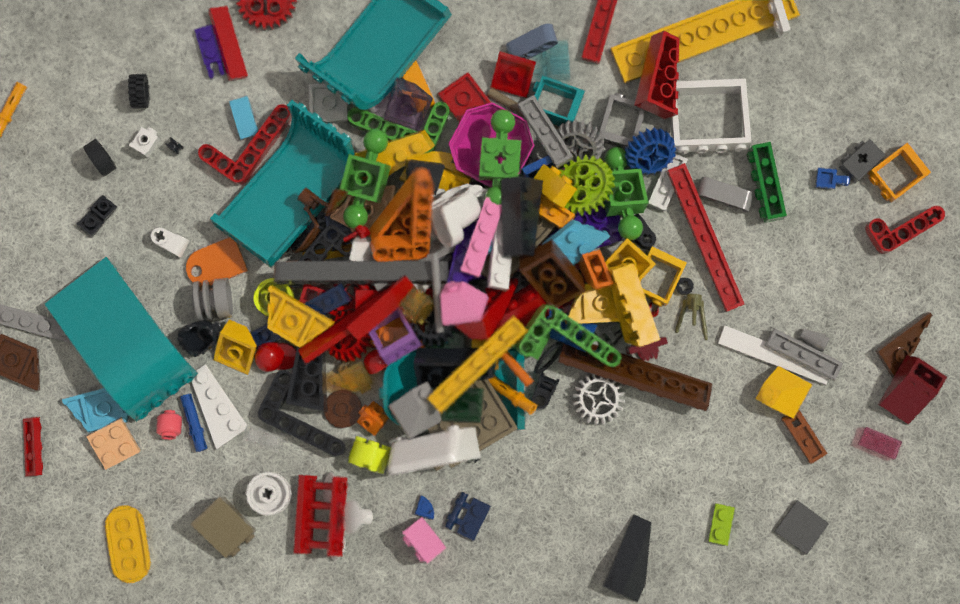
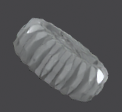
[557,119,604,164]

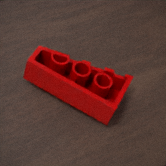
[634,31,679,119]

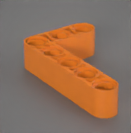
[370,168,433,262]

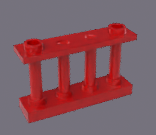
[294,475,348,556]

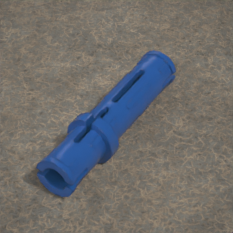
[180,393,208,452]

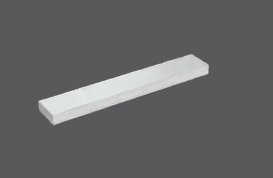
[717,326,829,385]

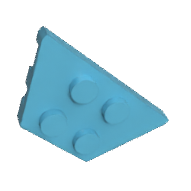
[542,220,610,265]
[62,388,129,432]

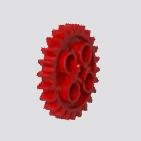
[236,0,298,30]

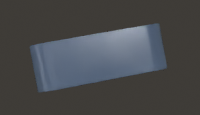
[506,24,558,59]

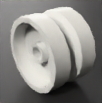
[246,472,292,515]

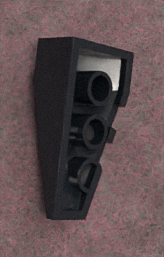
[602,514,652,602]

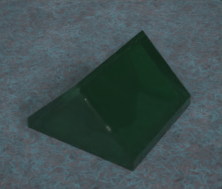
[442,388,484,423]

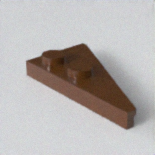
[875,312,933,378]

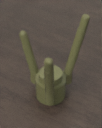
[675,294,708,340]

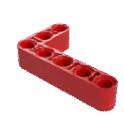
[198,104,292,185]

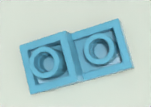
[229,96,259,139]

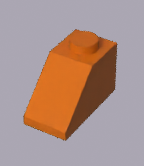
[578,250,614,290]

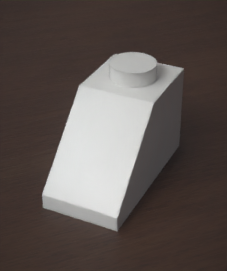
[350,235,376,261]

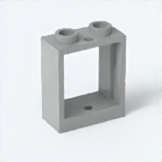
[600,93,645,149]

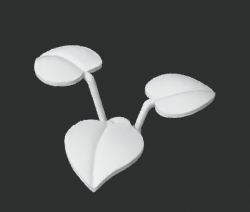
[322,472,373,562]

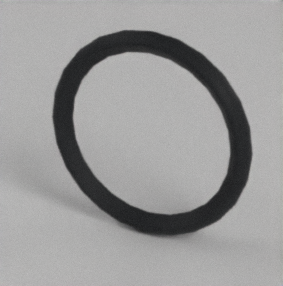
[534,341,564,374]

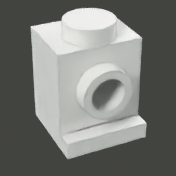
[129,127,160,158]

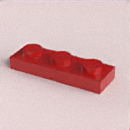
[23,417,43,477]

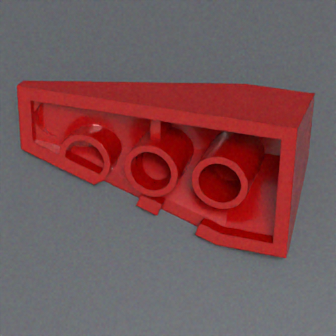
[453,278,519,340]

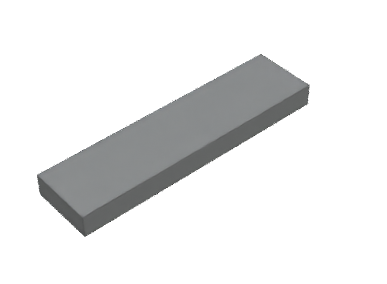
[517,95,573,168]
[765,328,843,381]

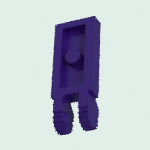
[195,24,226,79]

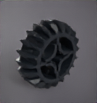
[408,295,459,347]

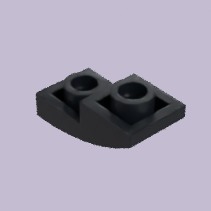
[77,195,117,238]

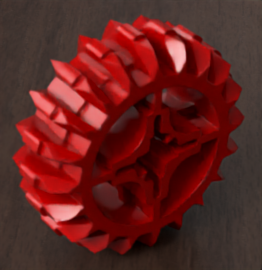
[327,310,372,362]

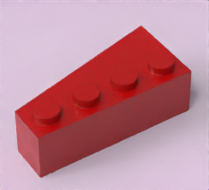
[494,284,550,334]

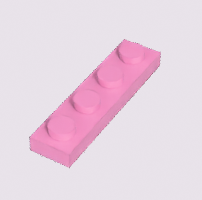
[460,197,502,278]

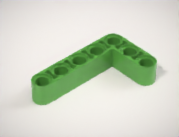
[347,102,450,153]
[515,304,621,367]

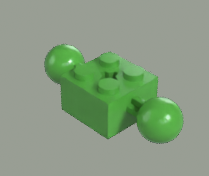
[479,109,521,205]
[340,129,391,229]
[603,147,648,240]

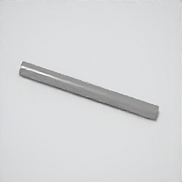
[431,253,444,333]

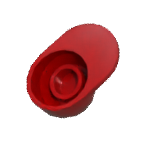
[254,342,296,372]
[363,349,388,375]

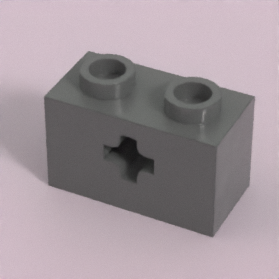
[839,139,885,184]

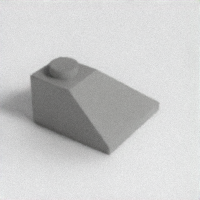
[389,382,442,440]

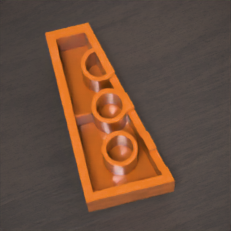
[369,172,423,239]

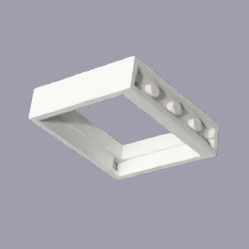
[670,79,751,154]

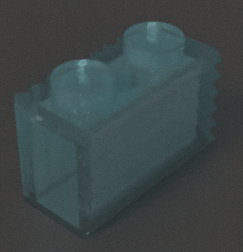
[542,40,570,81]

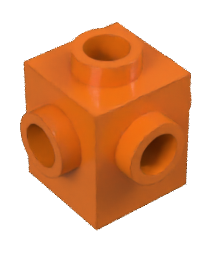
[357,401,389,436]

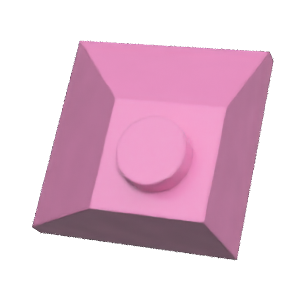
[441,282,488,325]

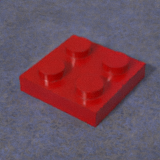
[491,51,536,98]

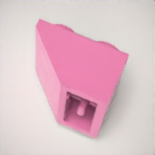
[403,517,446,563]

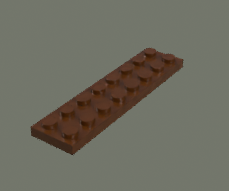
[558,344,713,412]

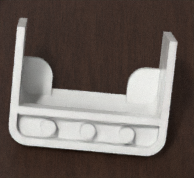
[387,425,481,475]

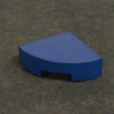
[415,495,434,520]

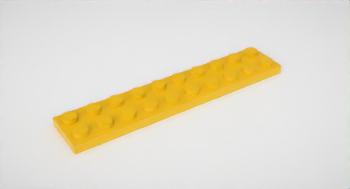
[610,0,800,84]

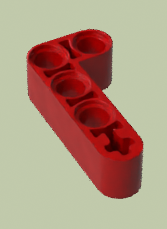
[865,206,945,254]

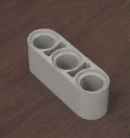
[697,177,754,212]

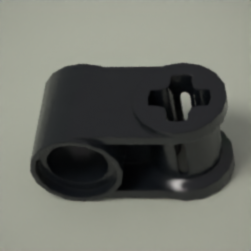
[634,214,656,250]
[531,372,560,411]

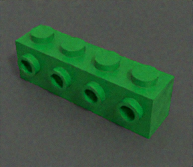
[747,142,787,223]

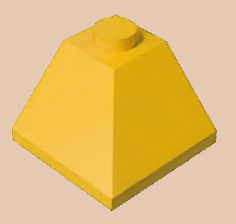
[605,239,656,281]
[213,319,257,375]
[755,366,813,418]

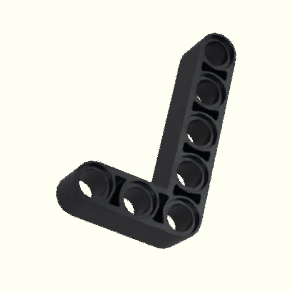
[258,370,346,456]

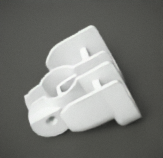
[430,184,488,248]

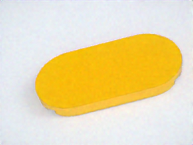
[105,505,151,583]

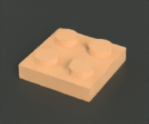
[86,417,141,470]

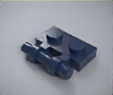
[445,492,491,541]

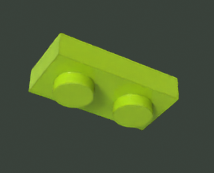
[708,503,735,546]

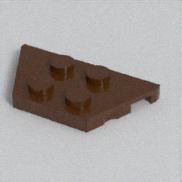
[0,334,40,391]

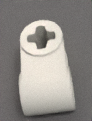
[151,228,190,258]

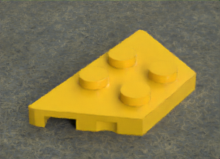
[565,284,619,324]
[268,285,334,347]

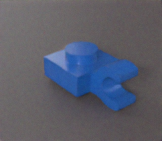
[815,168,850,190]

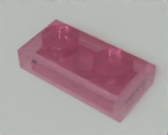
[858,427,902,460]

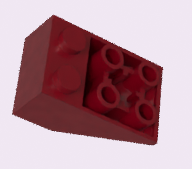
[878,355,947,425]

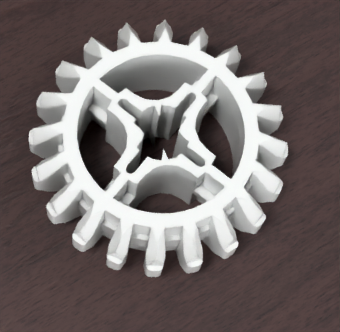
[573,374,625,425]

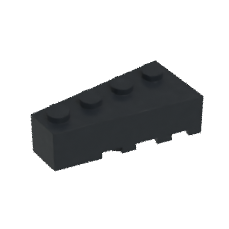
[501,176,543,258]
[286,332,328,412]
[413,348,496,390]

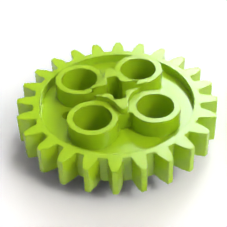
[559,155,615,216]

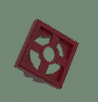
[625,337,668,361]

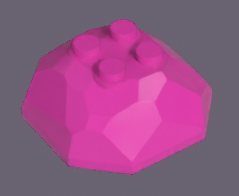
[448,102,535,188]

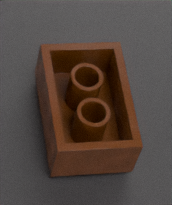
[519,239,586,308]

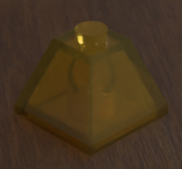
[326,361,374,394]

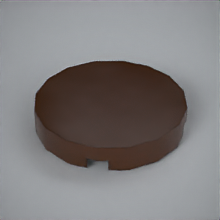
[324,390,362,428]

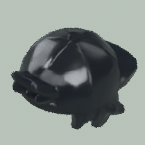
[177,320,222,357]

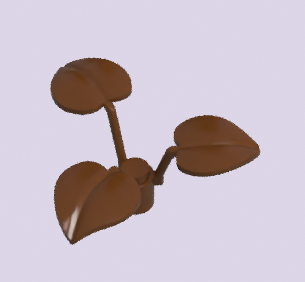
[293,188,348,253]

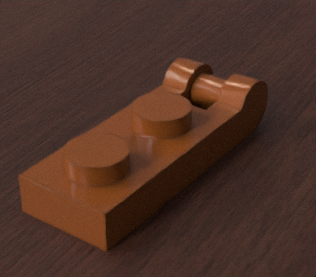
[781,410,827,464]

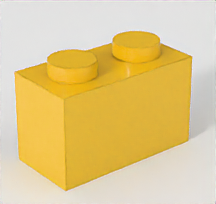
[533,164,577,208]

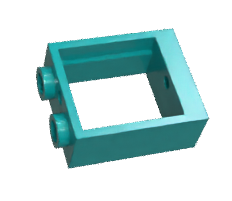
[533,75,585,127]

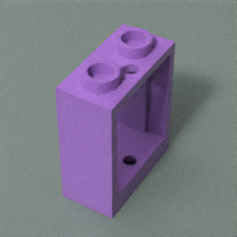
[369,307,422,365]

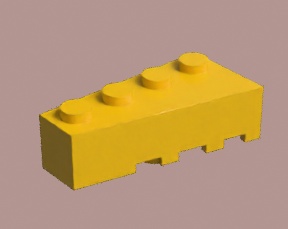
[354,129,435,182]
[608,262,660,347]

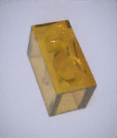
[400,287,434,325]

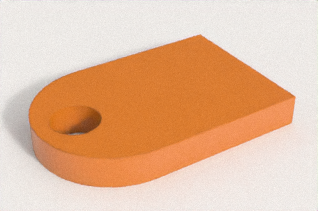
[186,237,248,287]

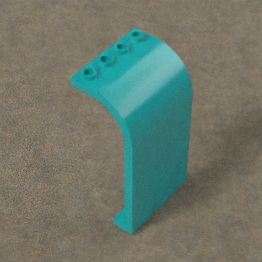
[295,0,452,110]
[210,100,354,268]
[45,257,198,422]

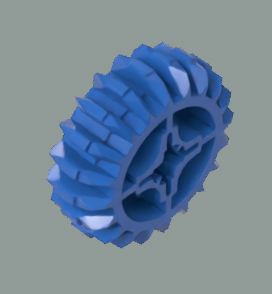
[625,127,676,177]

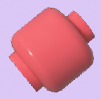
[156,410,182,440]

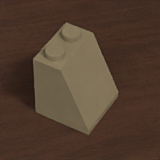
[191,497,257,558]

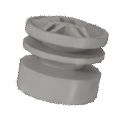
[192,278,233,321]

